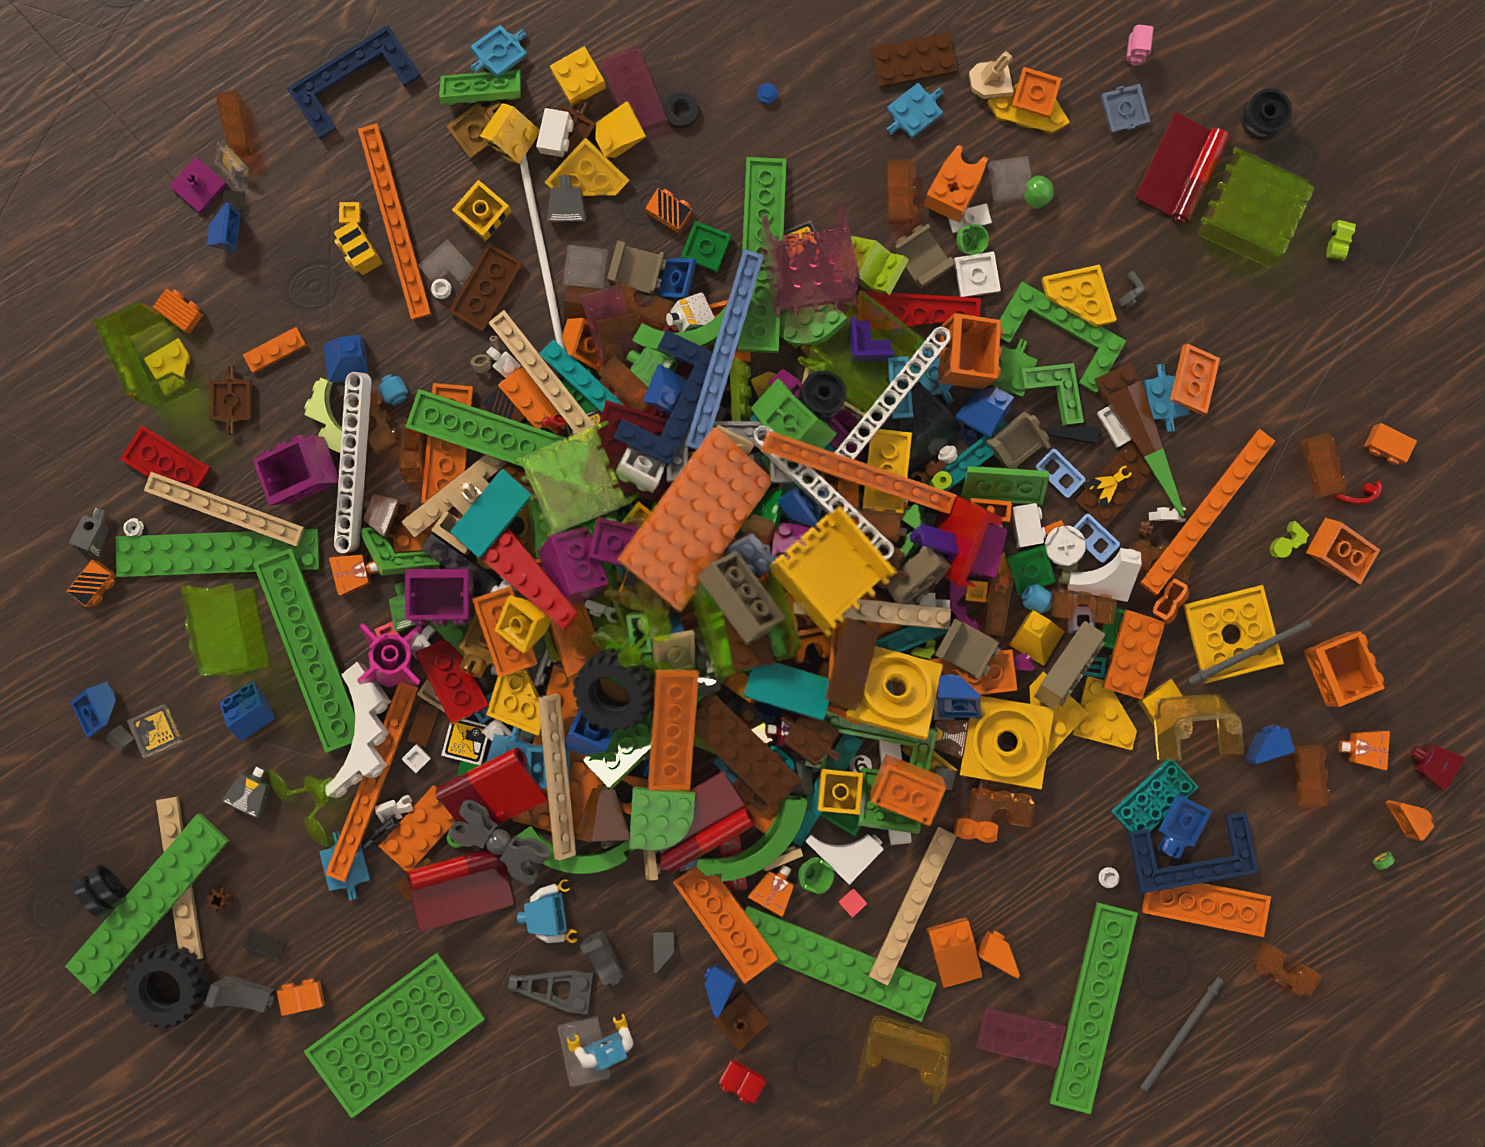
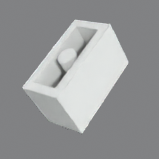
[536,108,574,157]
[1011,503,1046,548]

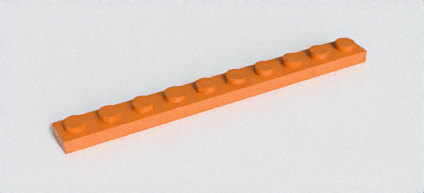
[358,123,432,320]
[1140,429,1275,596]
[761,430,956,514]
[325,682,420,882]

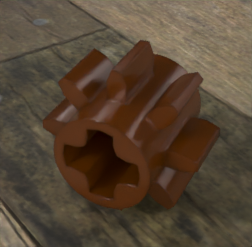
[206,887,233,913]

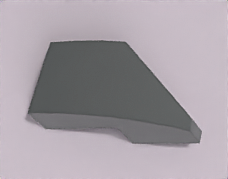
[653,932,674,974]

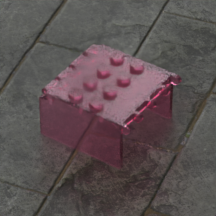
[760,205,860,318]

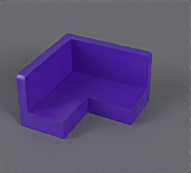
[848,316,894,362]
[910,524,959,563]

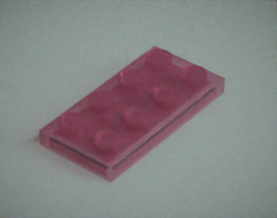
[600,46,667,130]
[580,285,640,375]
[976,1007,1066,1067]

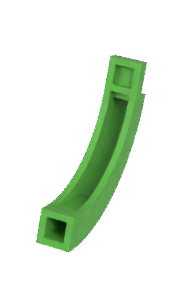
[632,305,727,354]
[696,794,807,881]
[517,825,635,874]

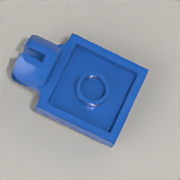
[1158,794,1212,859]

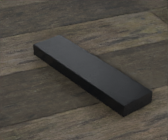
[421,532,499,595]

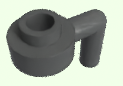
[1117,271,1146,308]

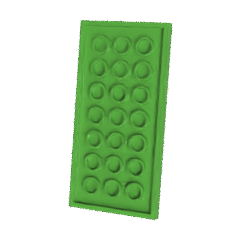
[303,952,485,1119]

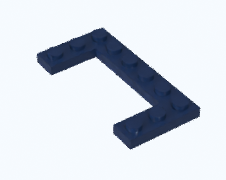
[287,25,421,140]
[613,330,713,466]
[1127,812,1259,893]

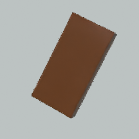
[407,702,440,747]

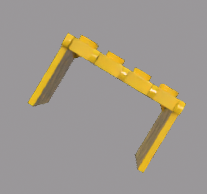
[769,507,896,637]

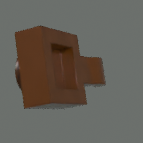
[909,460,946,484]

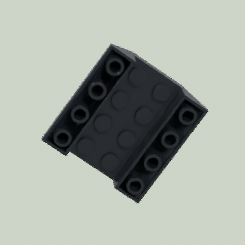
[848,381,962,479]

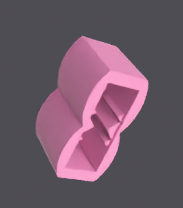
[1126,25,1154,65]

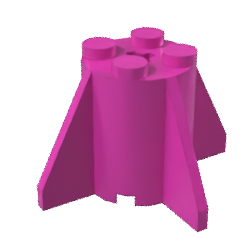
[357,623,422,687]

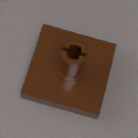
[712,991,769,1051]

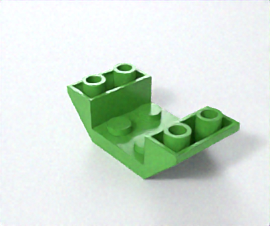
[751,378,837,449]
[898,503,928,569]

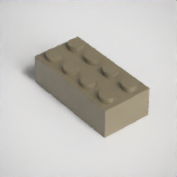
[698,551,786,644]
[1034,621,1105,710]

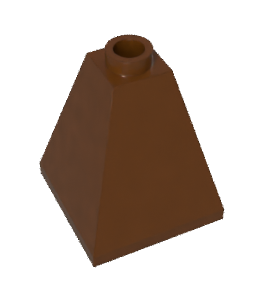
[575,784,630,842]

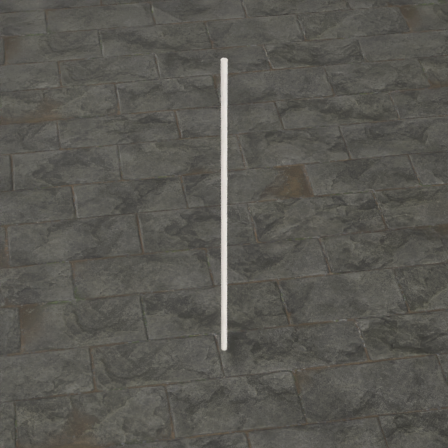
[520,154,617,600]

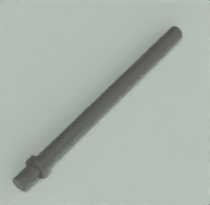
[1188,620,1312,686]
[1140,977,1224,1092]

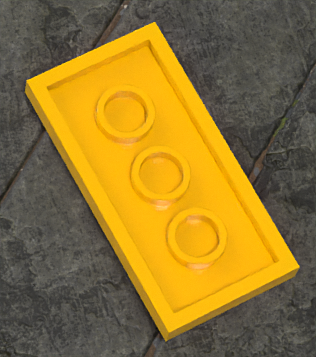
[862,429,912,514]

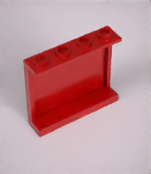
[933,495,1003,589]

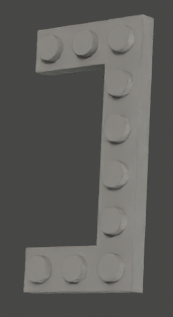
[667,420,791,484]

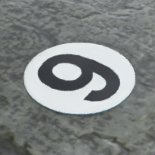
[850,755,872,773]

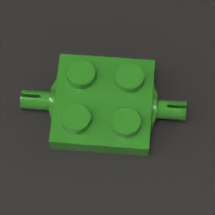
[989,339,1038,398]

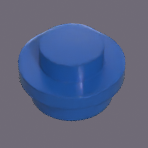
[757,83,777,104]

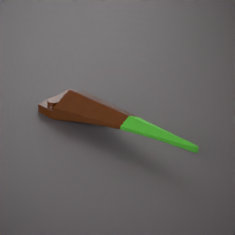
[1094,362,1184,517]

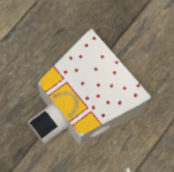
[666,293,715,332]

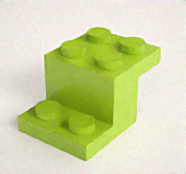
[832,236,909,295]

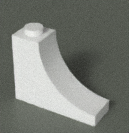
[1068,548,1141,602]
[805,833,883,885]

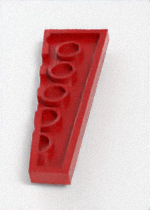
[858,291,981,331]
[481,528,580,631]

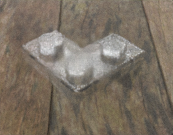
[418,239,473,283]

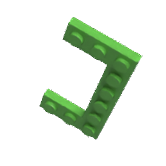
[1000,282,1126,394]
[805,710,938,771]

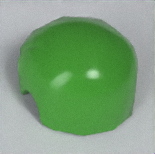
[1024,175,1054,209]
[956,224,989,255]

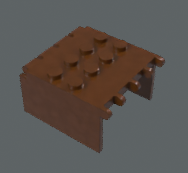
[774,617,880,710]

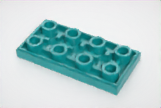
[450,469,534,558]
[743,662,829,721]
[1111,757,1199,832]

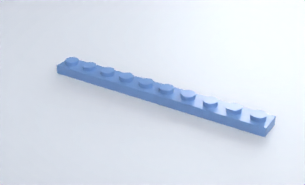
[685,249,764,450]

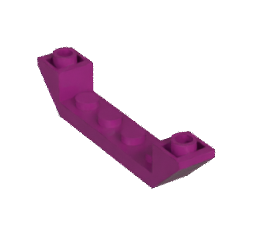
[768,369,866,462]
[948,581,1035,671]

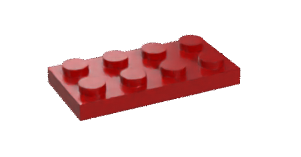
[120,425,212,489]
[415,639,489,725]

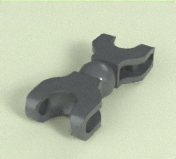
[448,800,550,885]

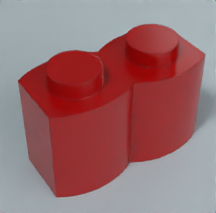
[719,1059,767,1104]

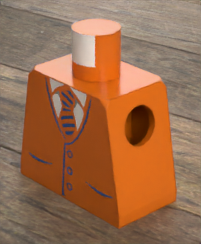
[329,555,379,596]
[1338,731,1390,770]
[748,864,794,917]

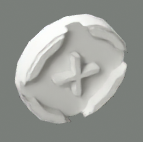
[1045,526,1086,566]

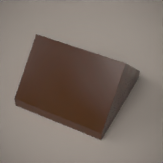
[563,285,608,326]

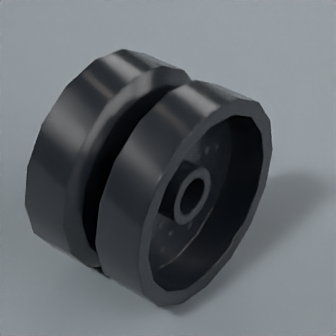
[1241,88,1292,140]
[797,370,847,422]
[73,864,127,918]

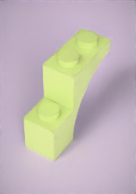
[304,378,342,453]

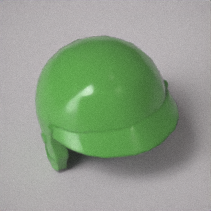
[798,857,835,894]

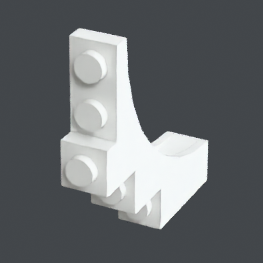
[323,662,391,798]

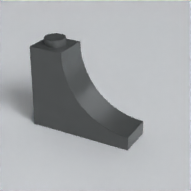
[580,929,623,986]
[205,975,276,1013]

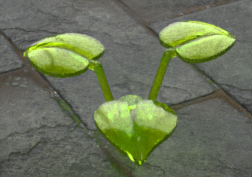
[589,608,674,687]
[268,770,333,847]

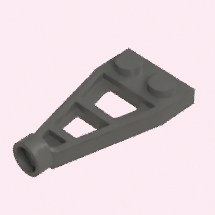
[508,970,594,1014]

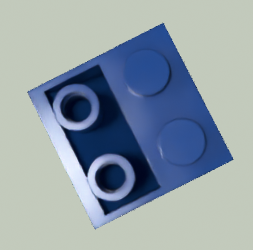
[219,681,275,741]

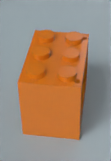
[938,313,1003,389]
[1303,631,1385,707]
[870,754,946,826]

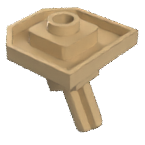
[969,51,1014,99]
[446,470,489,515]

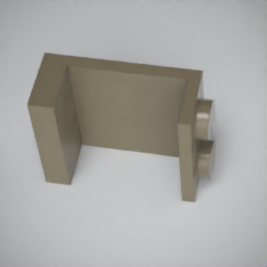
[894,224,955,289]
[607,240,667,295]
[935,619,1001,679]

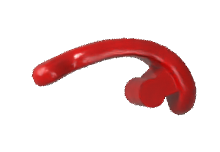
[541,415,567,435]
[1335,481,1382,505]

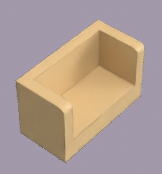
[432,511,471,555]

